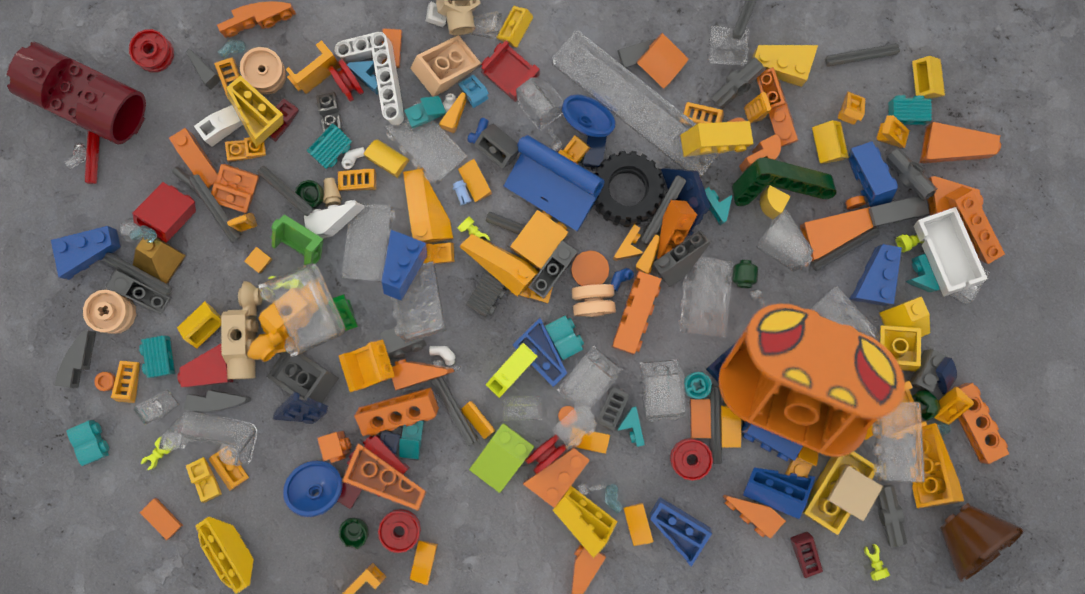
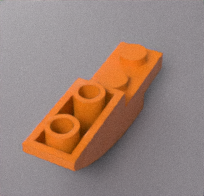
[217,1,296,38]
[756,67,799,147]

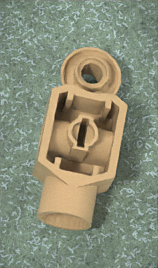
[436,0,480,35]
[221,281,262,379]

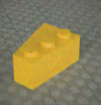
[752,45,818,87]
[226,75,283,148]
[680,121,753,157]
[553,486,618,558]

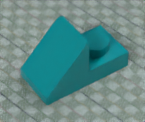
[404,96,447,129]
[705,187,732,226]
[905,254,940,293]
[616,406,645,447]
[399,420,424,460]

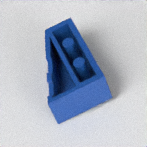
[848,141,898,208]
[51,226,121,280]
[382,230,427,301]
[513,318,567,387]
[650,497,712,567]

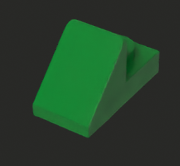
[326,295,358,333]

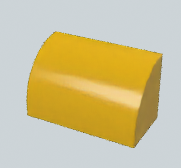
[912,56,945,99]
[812,120,849,164]
[363,139,410,178]
[760,186,790,219]
[177,301,221,349]

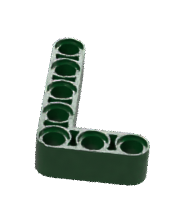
[732,157,837,206]

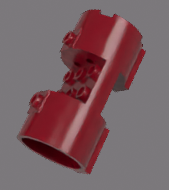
[7,42,146,145]

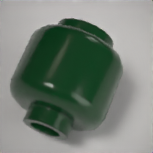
[732,260,758,288]

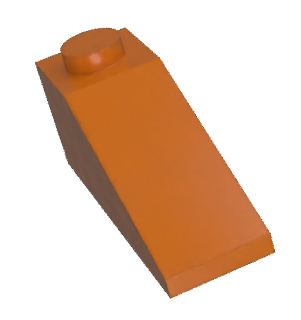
[169,128,218,188]
[392,359,454,390]
[571,544,606,594]

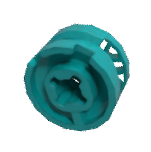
[683,372,712,399]

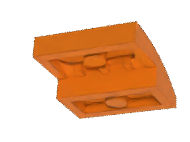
[637,33,689,89]
[211,163,260,213]

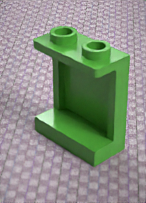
[271,214,323,271]

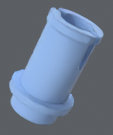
[452,180,472,206]

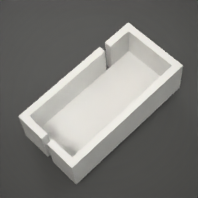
[914,207,987,296]

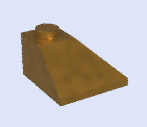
[133,232,186,284]

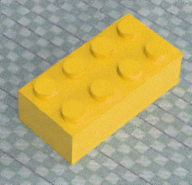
[803,452,879,535]

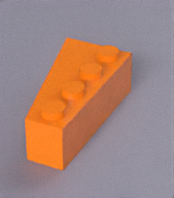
[612,271,661,355]
[343,443,427,510]

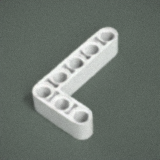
[335,32,404,125]

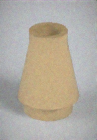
[323,178,342,207]

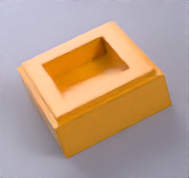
[244,247,272,274]

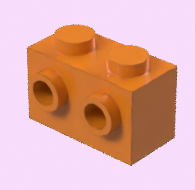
[317,431,351,463]

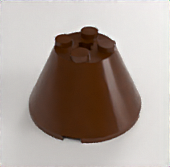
[940,503,1024,582]

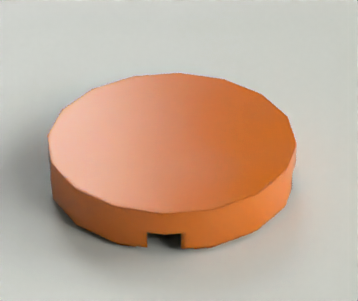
[571,250,609,286]

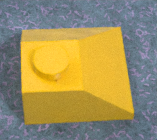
[879,296,930,337]
[880,325,921,371]

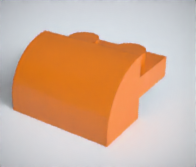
[739,134,781,173]

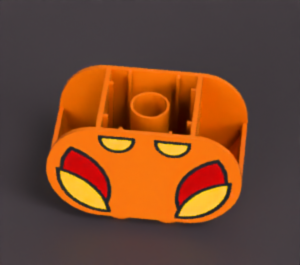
[719,304,905,457]

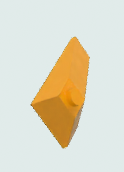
[403,168,453,244]
[459,234,539,297]
[912,423,964,508]

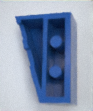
[849,244,902,306]
[741,421,803,462]
[743,467,815,519]

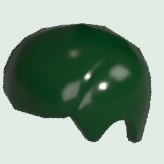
[295,180,324,208]
[912,390,940,421]
[339,518,369,549]

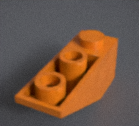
[657,200,697,259]
[722,495,786,539]

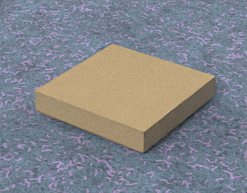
[827,465,883,521]

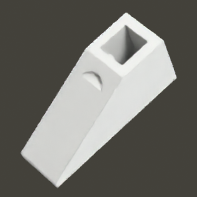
[194,105,243,146]
[304,200,364,238]

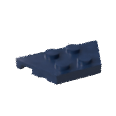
[661,167,711,237]
[273,392,328,424]

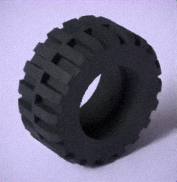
[593,151,665,227]

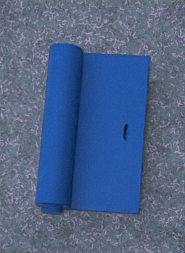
[504,135,605,231]

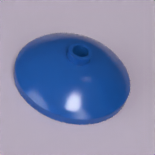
[562,95,615,137]
[283,461,342,517]

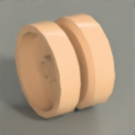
[240,47,286,95]
[571,284,616,317]
[83,290,136,334]

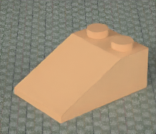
[410,35,481,97]

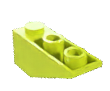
[486,343,538,398]

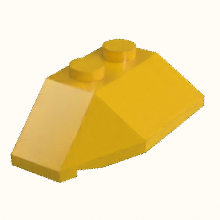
[195,517,254,594]

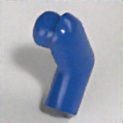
[468,118,489,145]
[611,268,634,292]

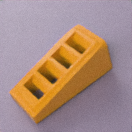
[214,57,240,100]
[439,92,467,133]
[744,92,771,124]
[681,102,724,125]
[338,169,376,191]
[227,213,258,232]
[636,234,660,275]
[111,361,140,403]

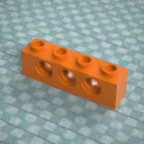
[945,186,1005,264]
[947,383,1009,464]
[354,388,439,436]

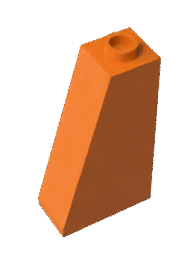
[920,122,1001,163]
[800,207,873,262]

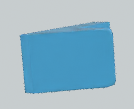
[347,61,379,95]
[458,74,489,108]

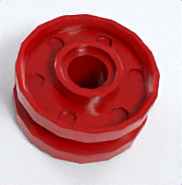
[129,29,174,73]
[328,59,364,102]
[525,434,567,474]
[670,438,713,481]
[378,509,421,553]

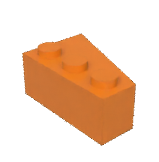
[523,447,590,508]

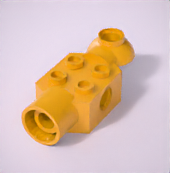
[247,280,329,362]

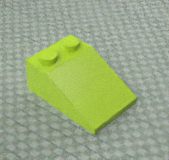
[469,423,535,493]

